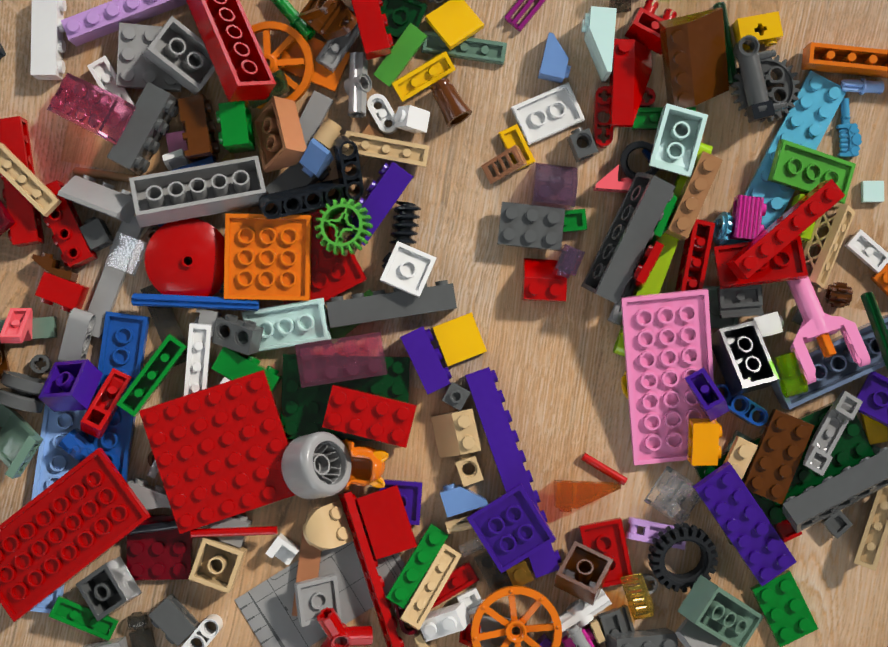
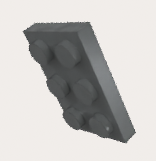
[497,202,565,251]

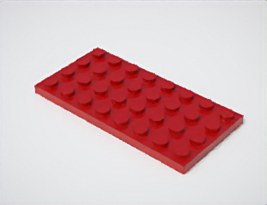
[0,448,151,622]

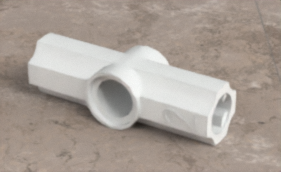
[549,589,612,638]

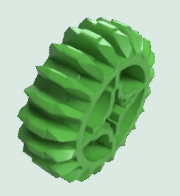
[315,198,373,256]

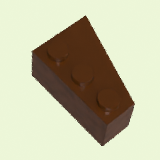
[178,94,220,163]

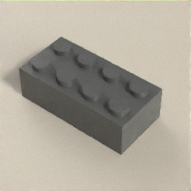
[107,82,179,175]

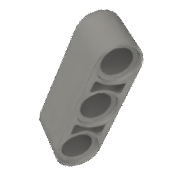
[58,308,96,362]

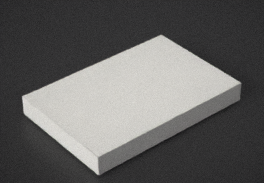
[511,82,585,146]

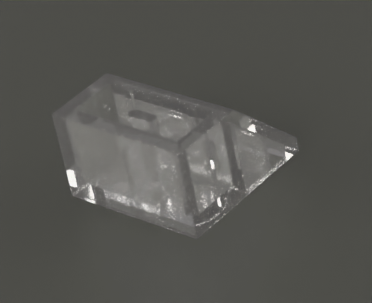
[644,466,701,526]

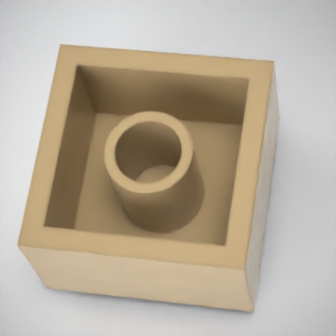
[188,537,248,594]

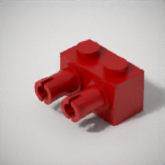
[625,0,677,55]

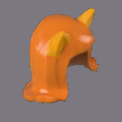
[342,439,389,490]

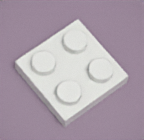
[380,241,437,298]

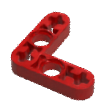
[593,86,656,148]

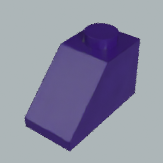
[685,367,729,422]

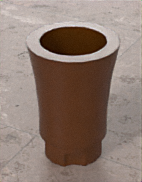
[430,78,472,127]

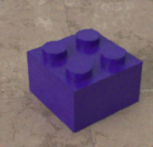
[38,359,103,412]

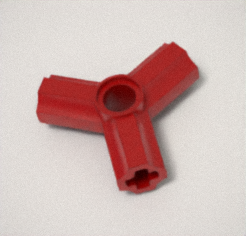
[317,607,373,647]

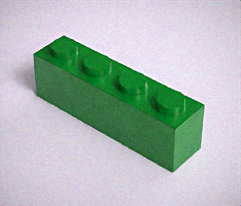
[116,334,188,417]

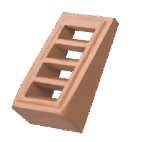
[481,145,527,184]

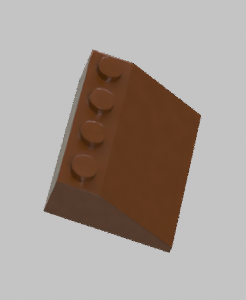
[659,7,729,108]

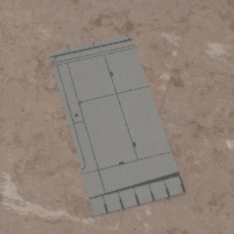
[235,526,405,647]

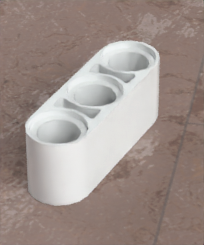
[182,614,223,647]

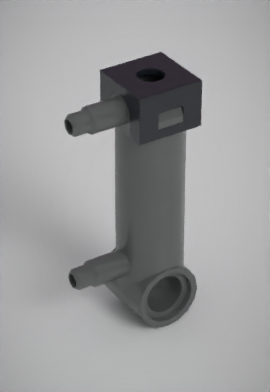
[733,35,788,123]

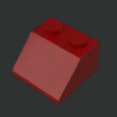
[522,258,567,302]

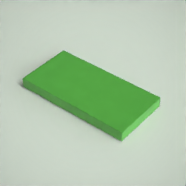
[768,139,856,204]

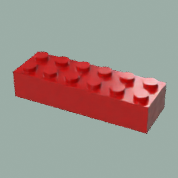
[186,0,276,102]

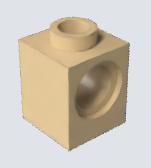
[455,453,484,487]

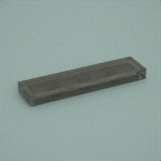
[140,284,187,367]

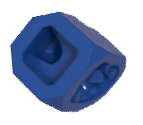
[59,428,96,461]

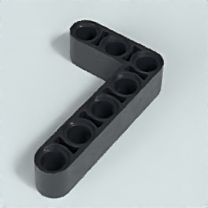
[258,136,364,219]

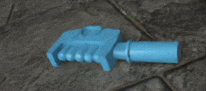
[836,98,862,158]

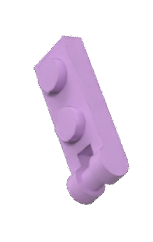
[625,517,686,550]

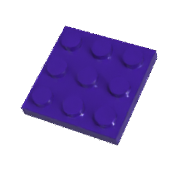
[467,483,556,573]

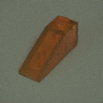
[554,480,621,512]

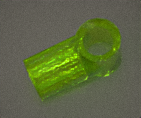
[775,352,808,398]

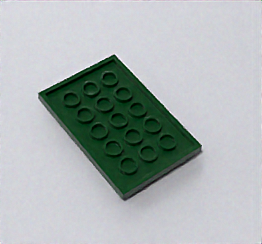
[281,354,410,441]

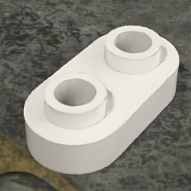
[367,94,398,134]

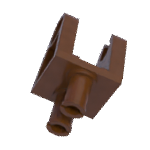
[298,0,357,40]

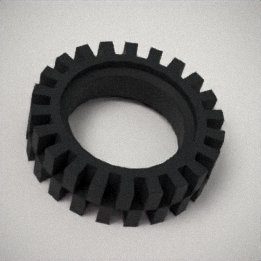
[648,523,718,592]

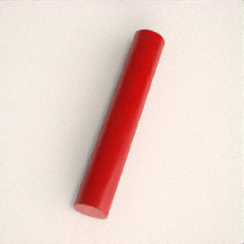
[581,453,628,485]

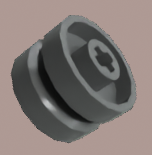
[0,371,46,413]

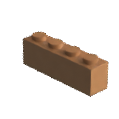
[665,151,723,241]

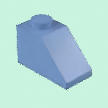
[538,32,571,84]
[299,138,334,178]
[440,483,488,518]

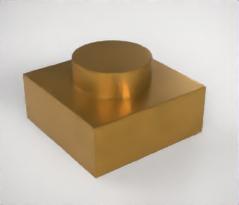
[506,559,534,586]

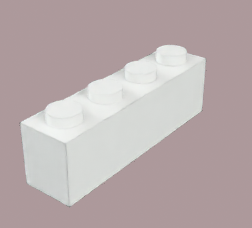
[30,0,67,80]

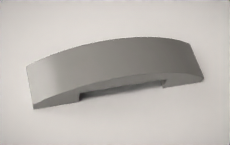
[803,391,863,476]

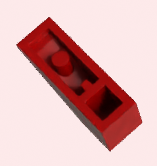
[81,368,132,439]

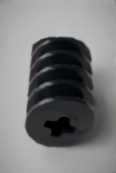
[389,201,421,246]

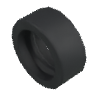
[620,141,659,180]

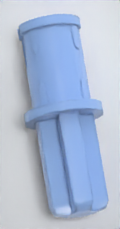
[840,78,884,95]

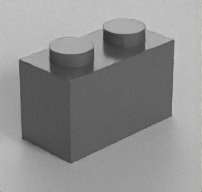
[148,594,200,647]

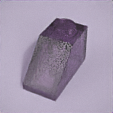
[554,244,585,279]

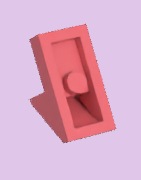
[593,165,633,193]
[0,308,33,344]

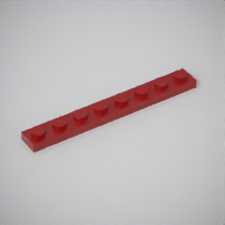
[338,491,404,647]

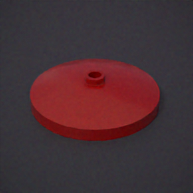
[145,218,225,296]

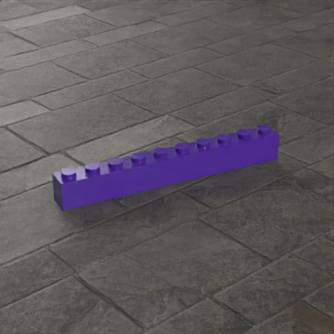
[465,367,562,578]

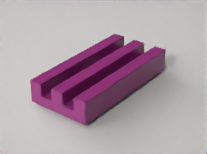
[504,0,546,32]

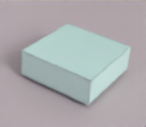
[861,181,884,203]

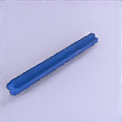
[131,293,260,311]

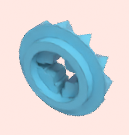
[713,212,733,245]

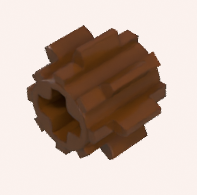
[825,282,853,308]

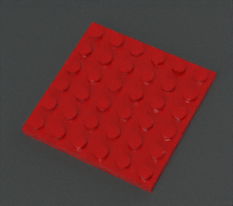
[139,370,295,534]

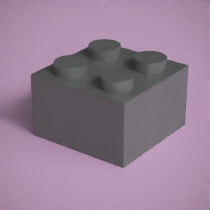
[76,557,142,621]

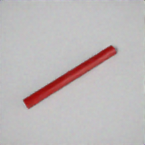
[190,526,278,538]

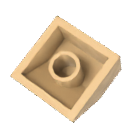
[431,408,482,458]

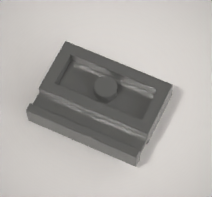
[717,284,764,318]
[597,605,635,647]

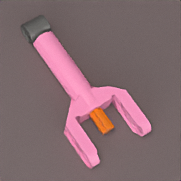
[787,277,871,385]

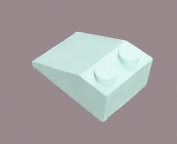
[581,6,617,82]
[649,103,708,177]

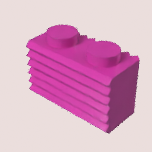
[730,195,767,241]

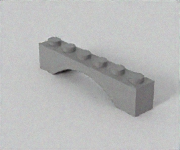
[127,478,252,548]

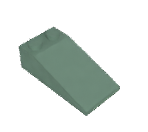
[678,575,764,647]

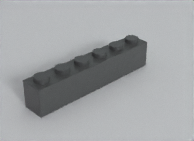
[326,280,457,328]
[782,447,888,533]

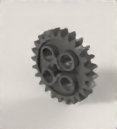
[731,55,800,123]

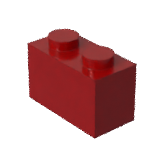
[35,271,90,312]

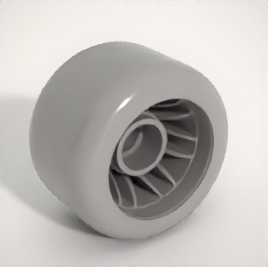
[281,432,352,500]

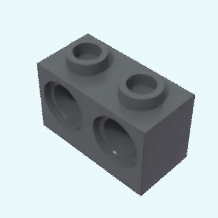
[212,314,264,355]

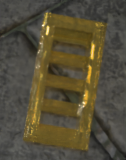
[621,573,654,620]

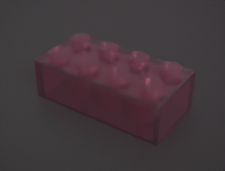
[47,73,136,145]
[295,332,388,388]

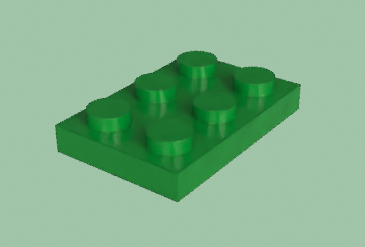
[750,570,818,647]

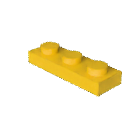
[391,51,456,102]

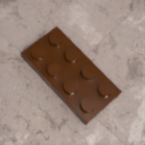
[743,409,815,504]

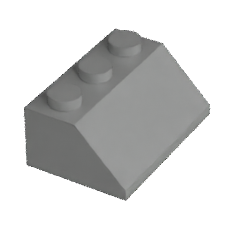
[57,174,135,223]

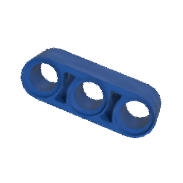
[715,384,768,426]

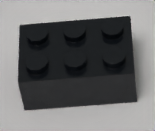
[711,320,780,397]

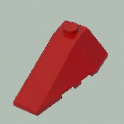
[610,39,652,127]

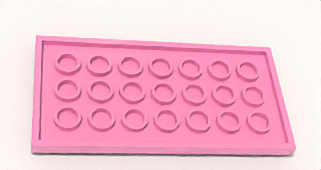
[620,289,716,466]

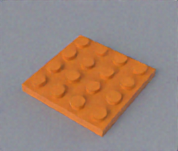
[224,213,312,301]

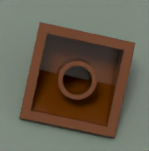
[554,541,614,606]

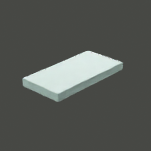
[242,298,331,352]

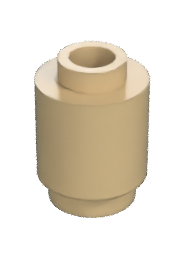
[312,118,342,150]

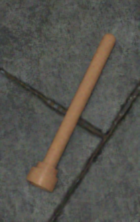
[73,167,141,182]

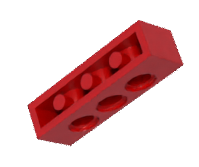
[675,219,715,292]

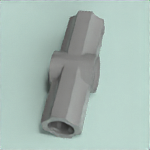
[344,52,372,118]

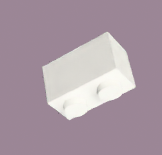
[420,601,471,642]

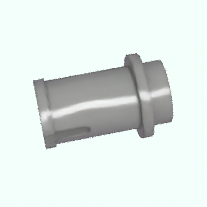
[566,624,591,647]

